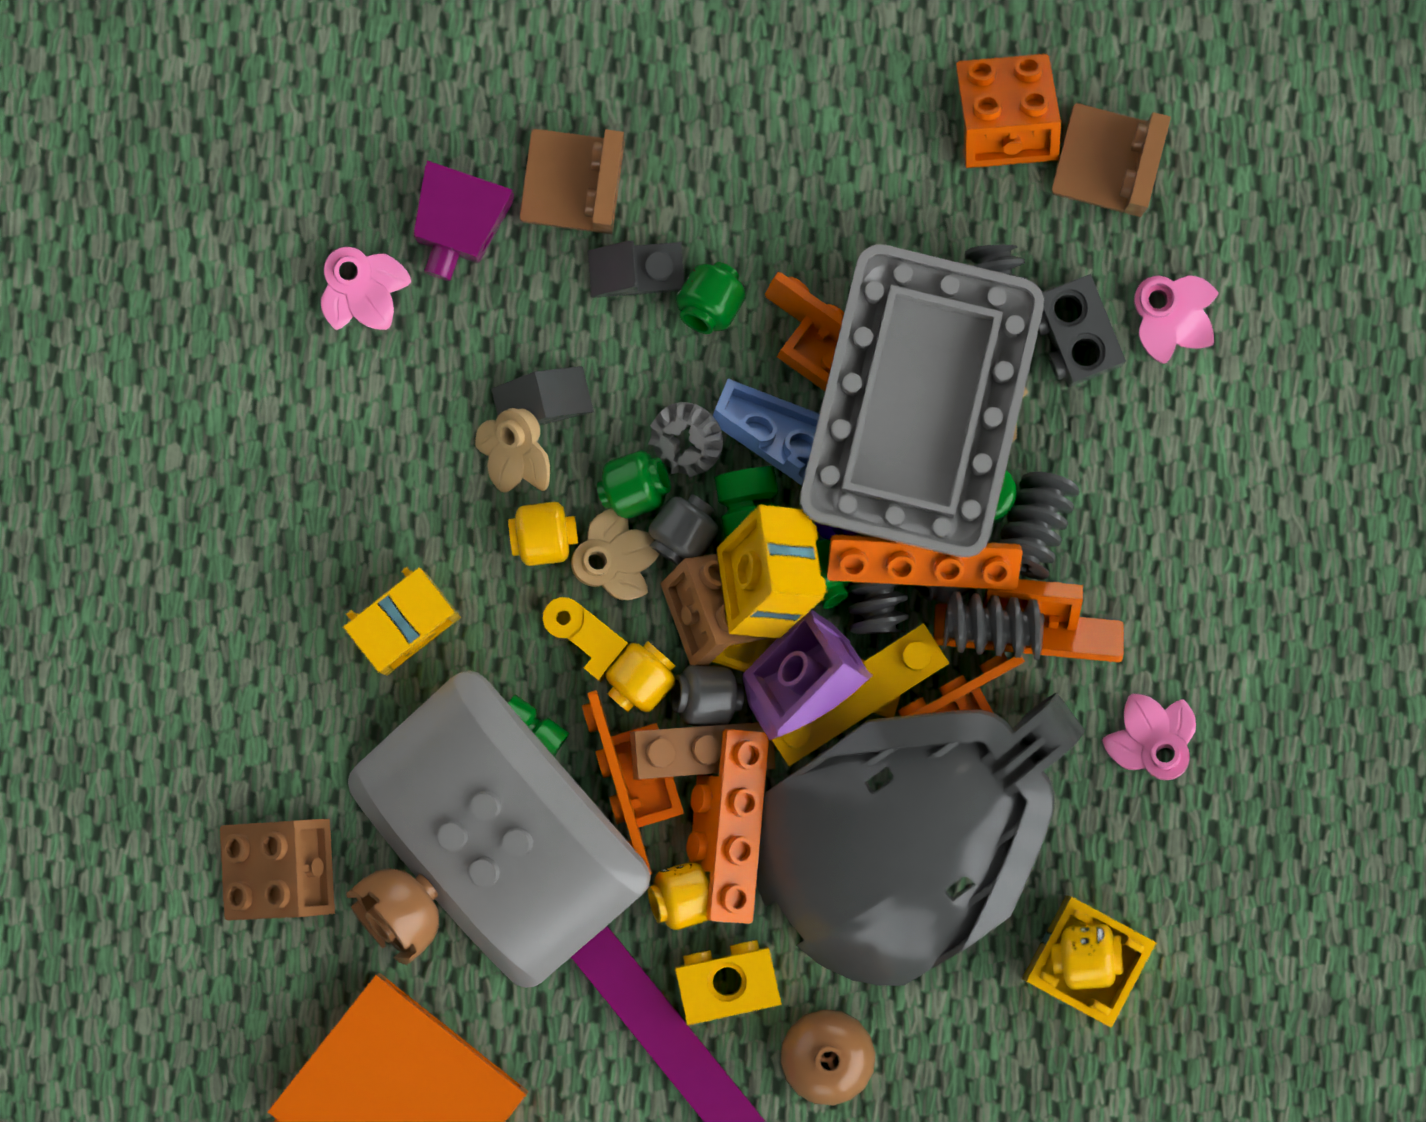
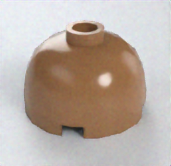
[346,868,439,965]
[780,1009,876,1106]

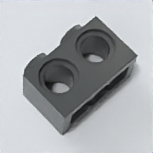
[1038,274,1126,388]

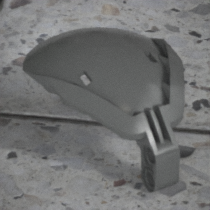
[756,692,1085,986]

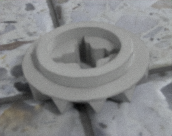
[648,402,723,478]

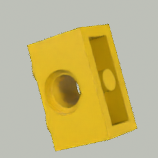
[675,940,781,1025]

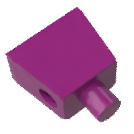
[414,160,515,281]

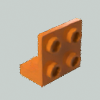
[956,54,1061,168]

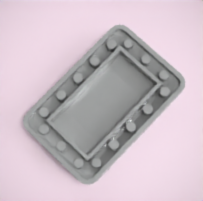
[800,244,1044,558]
[348,670,650,988]

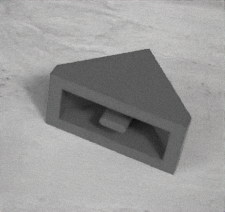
[491,366,594,426]

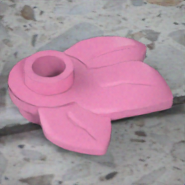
[321,247,411,330]
[1134,275,1219,364]
[1102,694,1196,780]

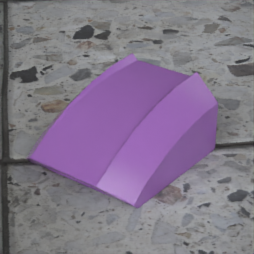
[743,610,873,740]

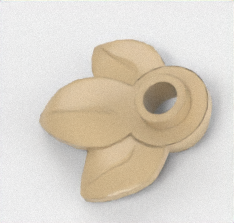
[475,408,550,493]
[571,508,659,601]

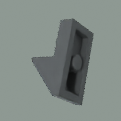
[588,240,684,298]

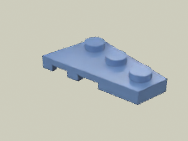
[713,379,820,485]

